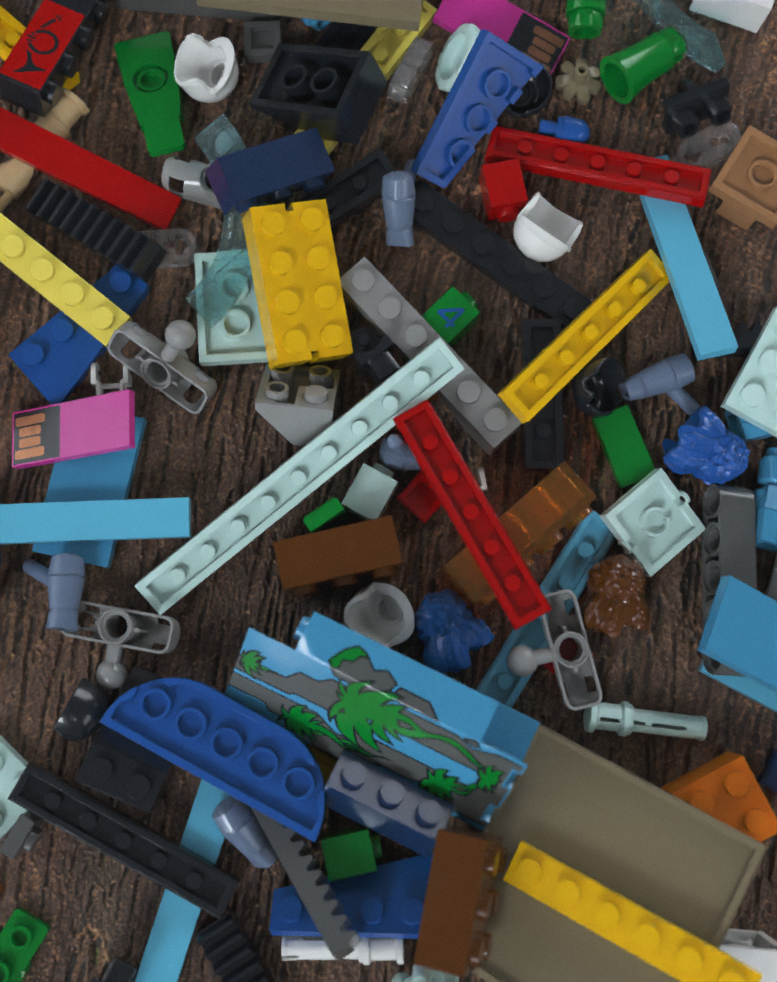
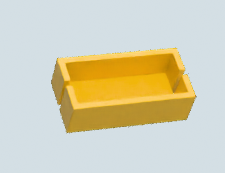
[242,199,353,370]

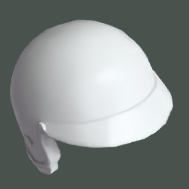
[174,33,239,103]
[513,191,583,262]
[343,582,415,648]

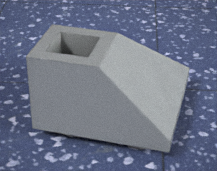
[255,362,341,446]

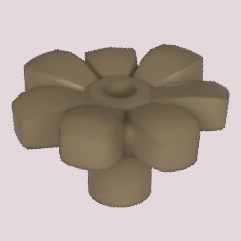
[554,58,601,105]

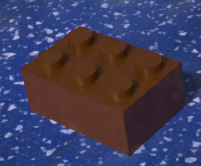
[273,515,403,599]
[413,825,507,978]

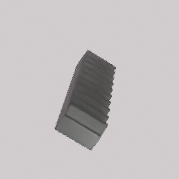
[252,808,361,961]

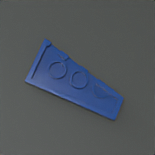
[410,29,544,189]
[8,266,151,405]
[269,852,434,939]

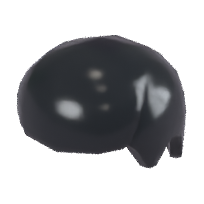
[503,62,553,119]
[572,356,626,418]
[54,678,108,742]

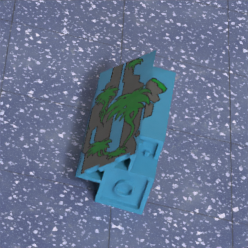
[225,611,540,831]

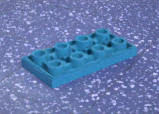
[32,416,147,568]
[697,575,777,693]

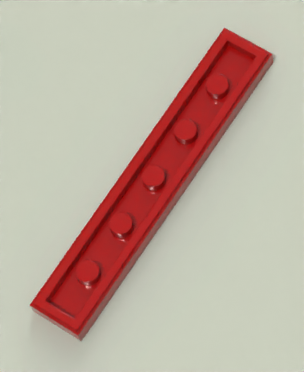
[0,107,182,233]
[484,126,712,208]
[393,399,552,631]

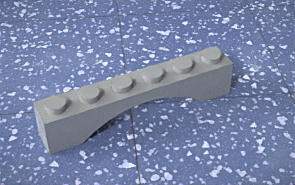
[340,256,522,456]

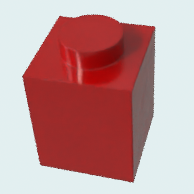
[479,158,528,223]

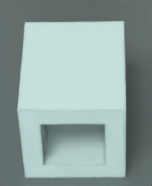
[341,463,398,521]

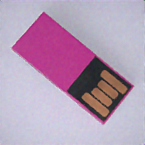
[432,0,571,75]
[12,389,135,469]

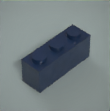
[205,127,335,216]
[324,749,454,857]

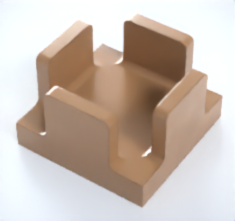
[708,125,777,230]

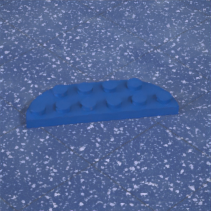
[99,677,326,842]

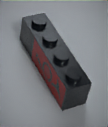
[0,0,111,117]

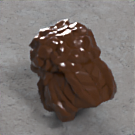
[578,554,650,639]

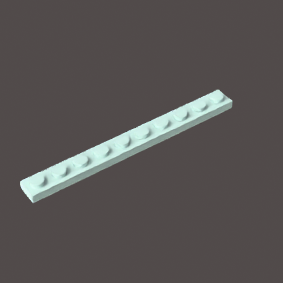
[135,337,465,615]

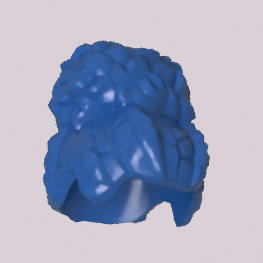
[662,406,751,485]
[414,589,495,675]

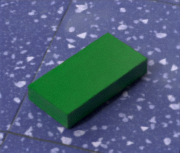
[591,405,655,490]
[303,497,347,533]

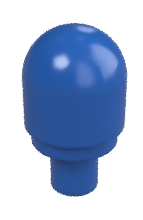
[538,115,590,144]

